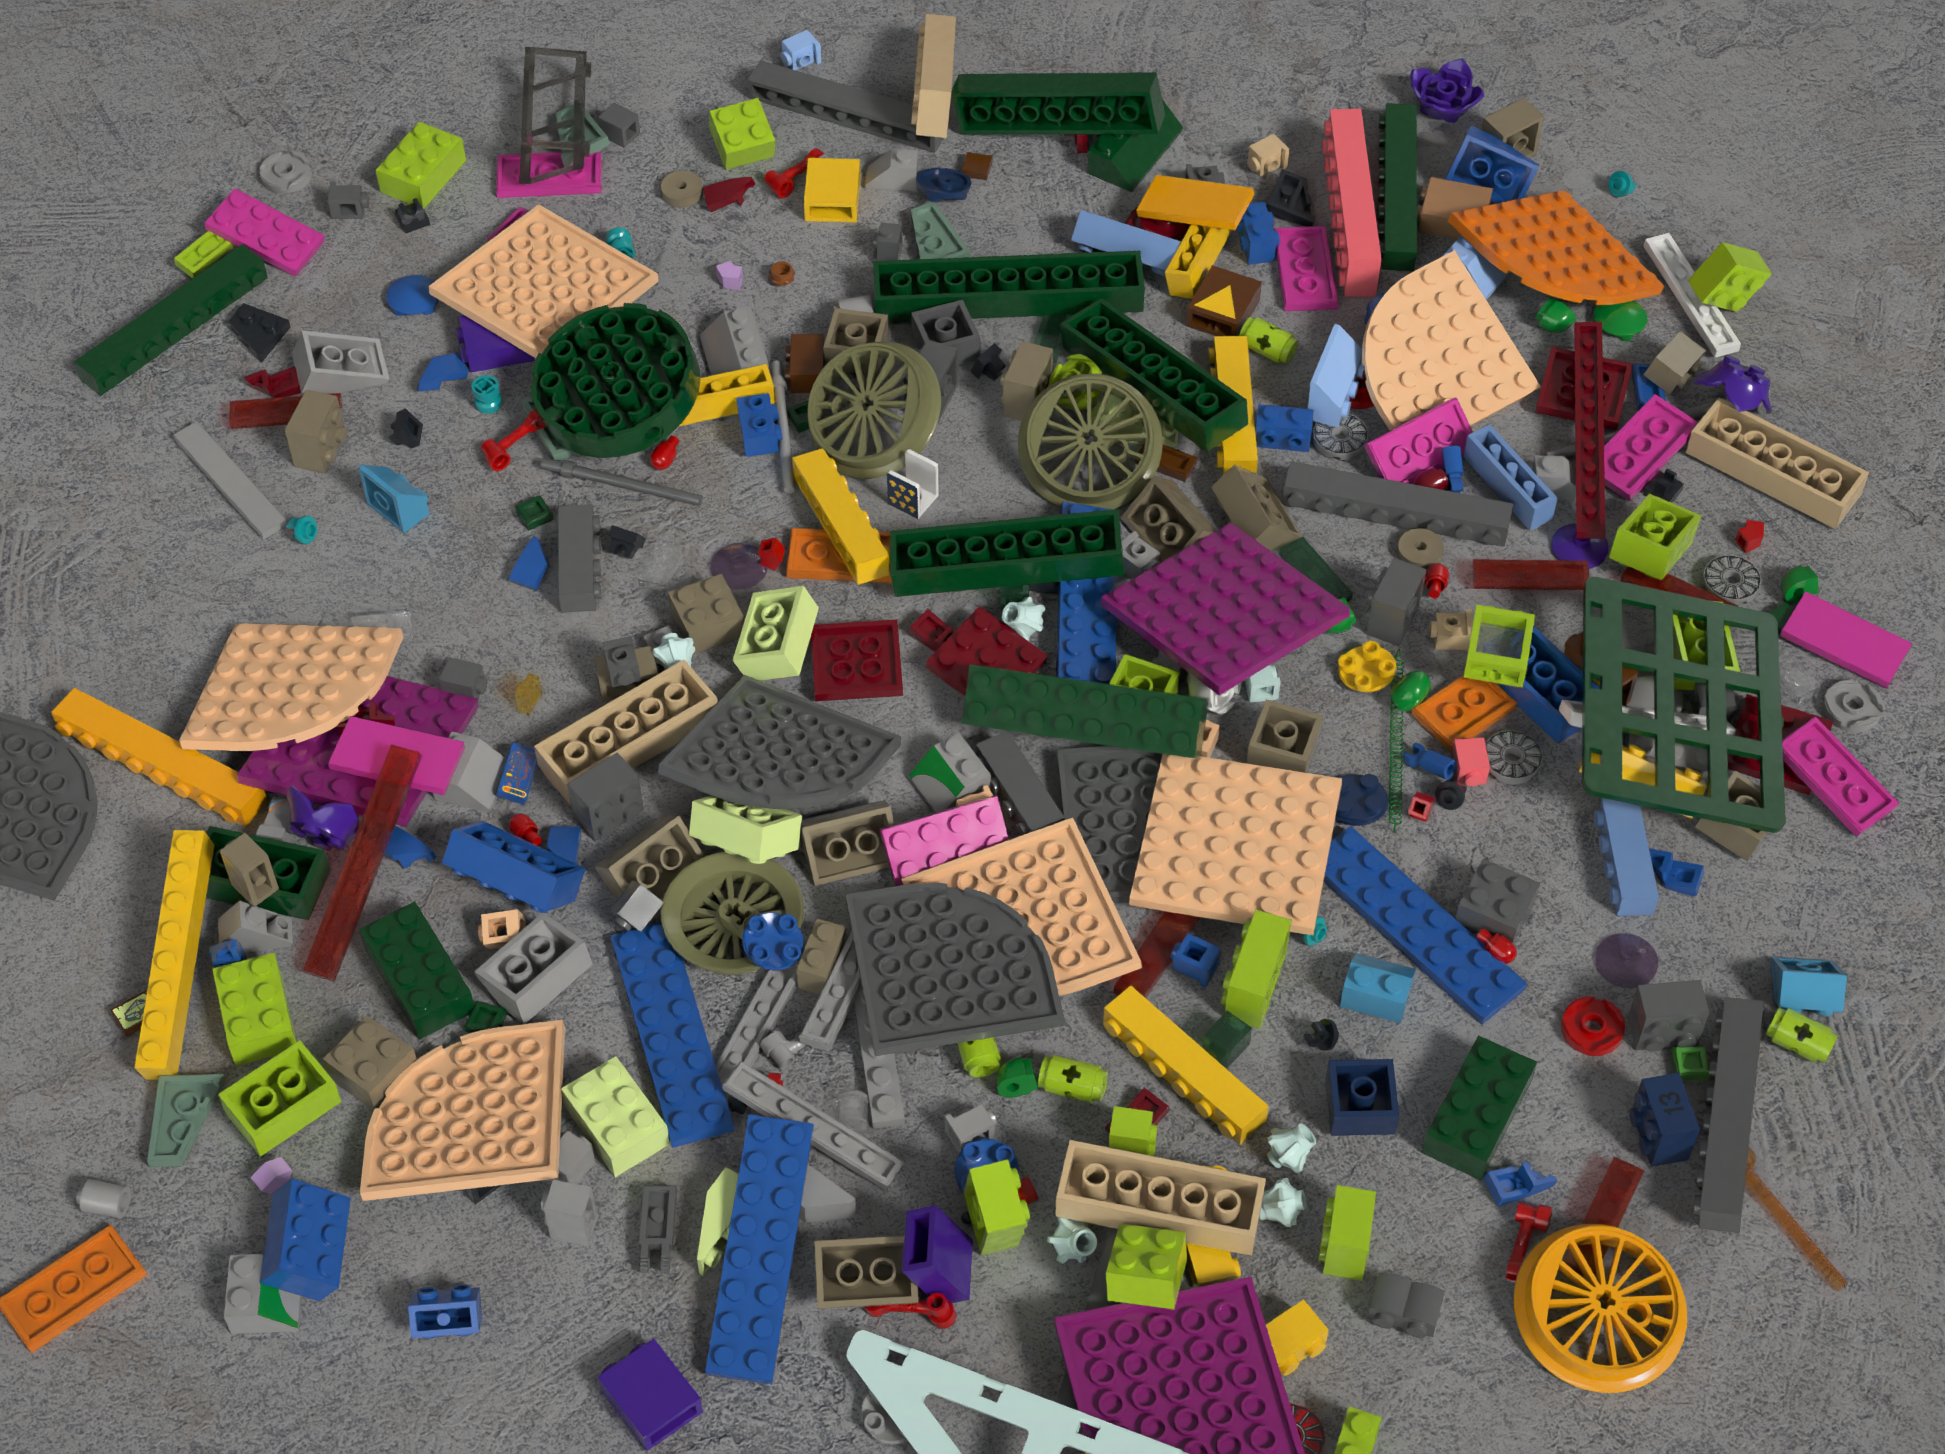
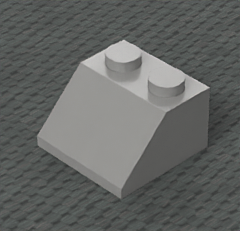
[433,732,507,813]

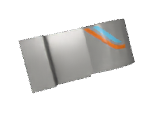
[256,797,295,843]

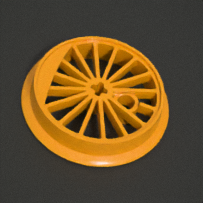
[1514,1224,1687,1393]

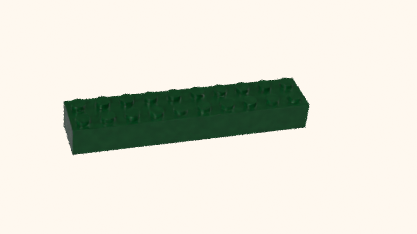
[873,250,1145,322]

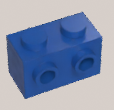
[1235,202,1280,265]
[736,393,782,457]
[1255,404,1314,452]
[408,1284,483,1339]

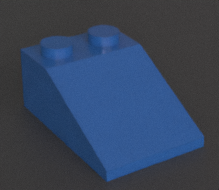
[1446,125,1540,203]

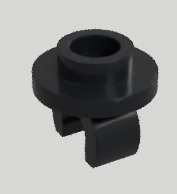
[1435,780,1467,810]
[1303,1019,1339,1051]

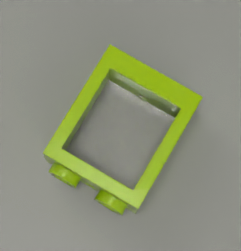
[1463,604,1535,688]

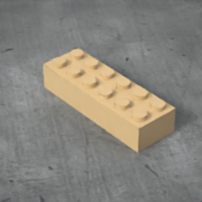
[911,14,956,138]
[1686,397,1869,529]
[534,660,718,806]
[1055,1140,1266,1256]

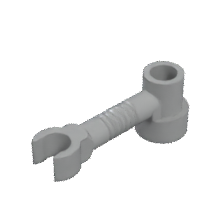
[760,1025,843,1070]

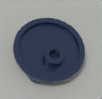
[916,168,971,202]
[1335,774,1388,826]

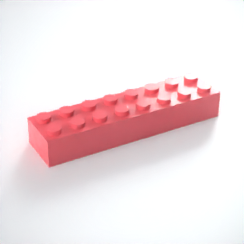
[1322,109,1381,297]

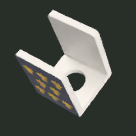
[887,449,939,519]

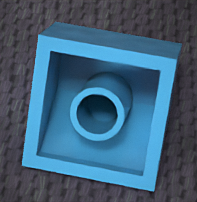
[358,465,429,533]
[1340,953,1416,1023]
[1770,956,1847,1016]

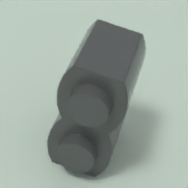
[1368,1273,1445,1338]

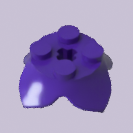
[1410,58,1484,123]
[1694,354,1772,414]
[287,785,369,851]

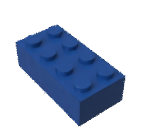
[1482,626,1600,744]
[442,821,586,913]

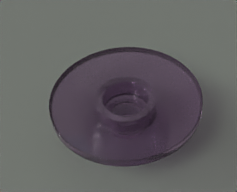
[711,543,768,589]
[1595,933,1658,988]

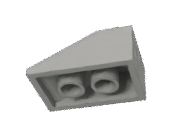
[292,330,389,395]

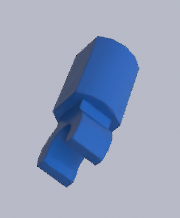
[1441,446,1463,493]
[1403,743,1457,780]

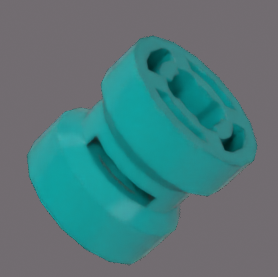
[605,227,635,259]
[471,375,502,414]

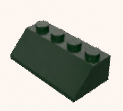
[1087,99,1183,192]

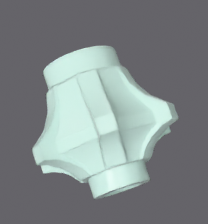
[1002,597,1045,641]
[652,633,695,669]
[1267,1123,1316,1173]
[1259,1178,1307,1227]
[1047,1217,1097,1264]

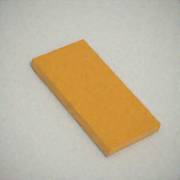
[1136,175,1254,230]

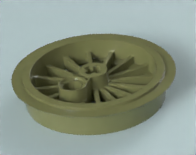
[808,342,941,479]
[1018,374,1163,510]

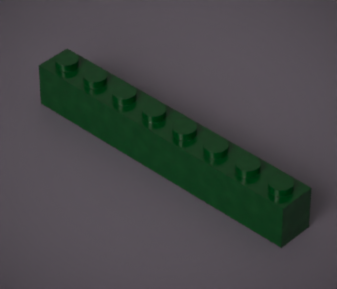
[1378,103,1417,271]
[74,244,268,396]

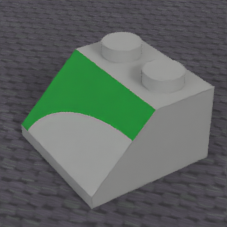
[908,733,991,813]
[224,1254,302,1334]

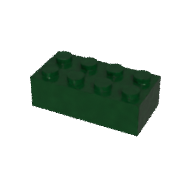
[206,826,331,920]
[359,901,474,1040]
[1422,1035,1537,1181]

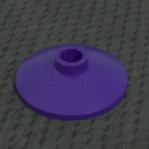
[1551,523,1609,569]

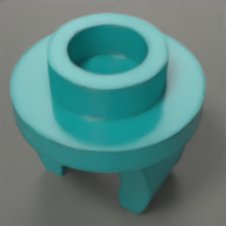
[1608,171,1638,197]
[286,516,318,544]
[1303,916,1327,946]

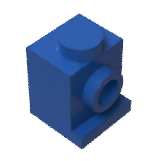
[1170,933,1221,988]

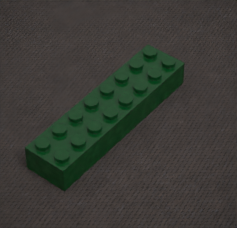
[951,72,1165,134]
[1060,298,1248,452]
[890,509,1125,597]
[962,665,1209,758]

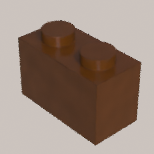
[785,334,824,393]

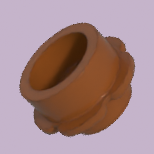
[769,261,795,286]

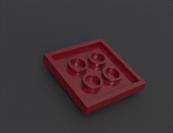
[1535,346,1633,430]
[925,606,1048,696]
[811,619,903,702]
[1727,694,1833,795]

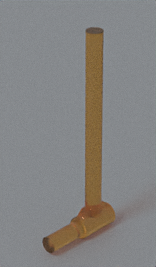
[1695,1148,1848,1291]

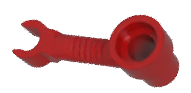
[764,148,824,198]
[481,409,545,471]
[1505,1202,1553,1282]
[865,1293,957,1329]

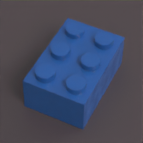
[260,1178,351,1302]

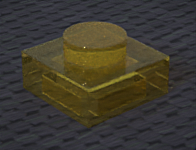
[514,673,543,715]

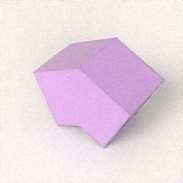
[716,260,743,290]
[251,1157,293,1195]

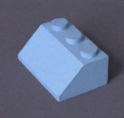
[1442,235,1511,300]
[1308,324,1365,427]

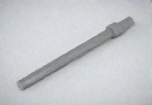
[771,361,795,494]

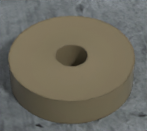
[661,171,703,208]
[1397,528,1444,569]

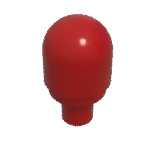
[650,435,680,470]
[1425,563,1449,599]
[508,813,542,846]
[1476,928,1517,964]

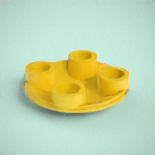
[1338,641,1397,692]

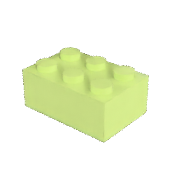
[733,586,819,681]
[689,795,802,864]
[561,1056,670,1177]

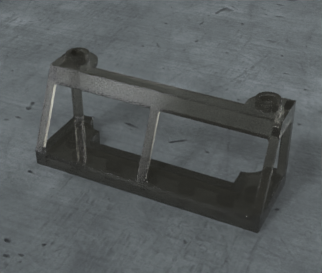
[519,46,591,184]

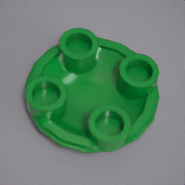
[1593,301,1648,341]

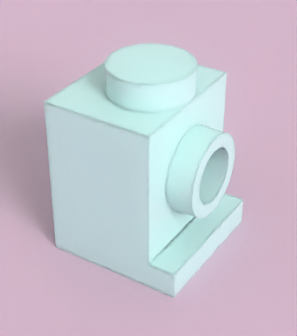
[1244,665,1281,703]

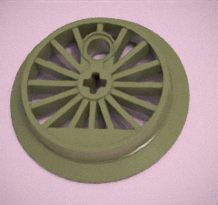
[661,852,804,975]

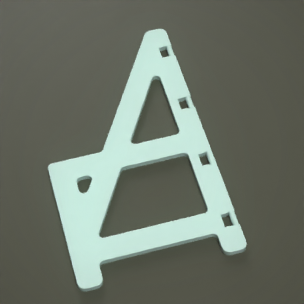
[846,1330,1189,1454]

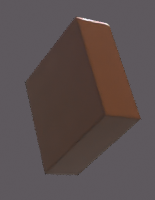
[962,152,993,180]

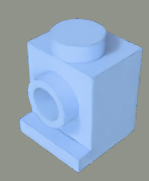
[780,30,821,70]

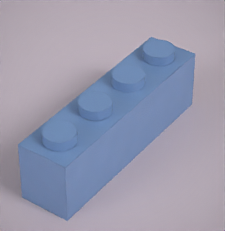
[1071,210,1181,276]
[1463,425,1557,531]
[1594,798,1659,916]

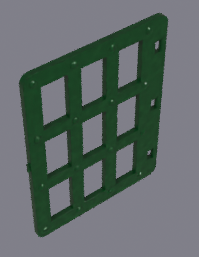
[1582,577,1786,833]

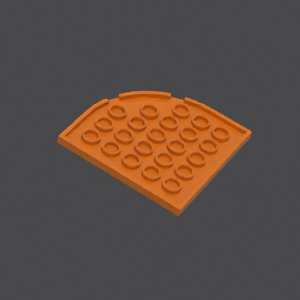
[1448,190,1664,305]

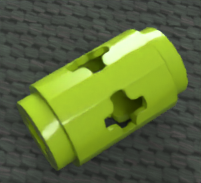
[1239,317,1299,364]
[1766,1007,1839,1063]
[957,1037,1001,1078]
[1038,1055,1108,1103]

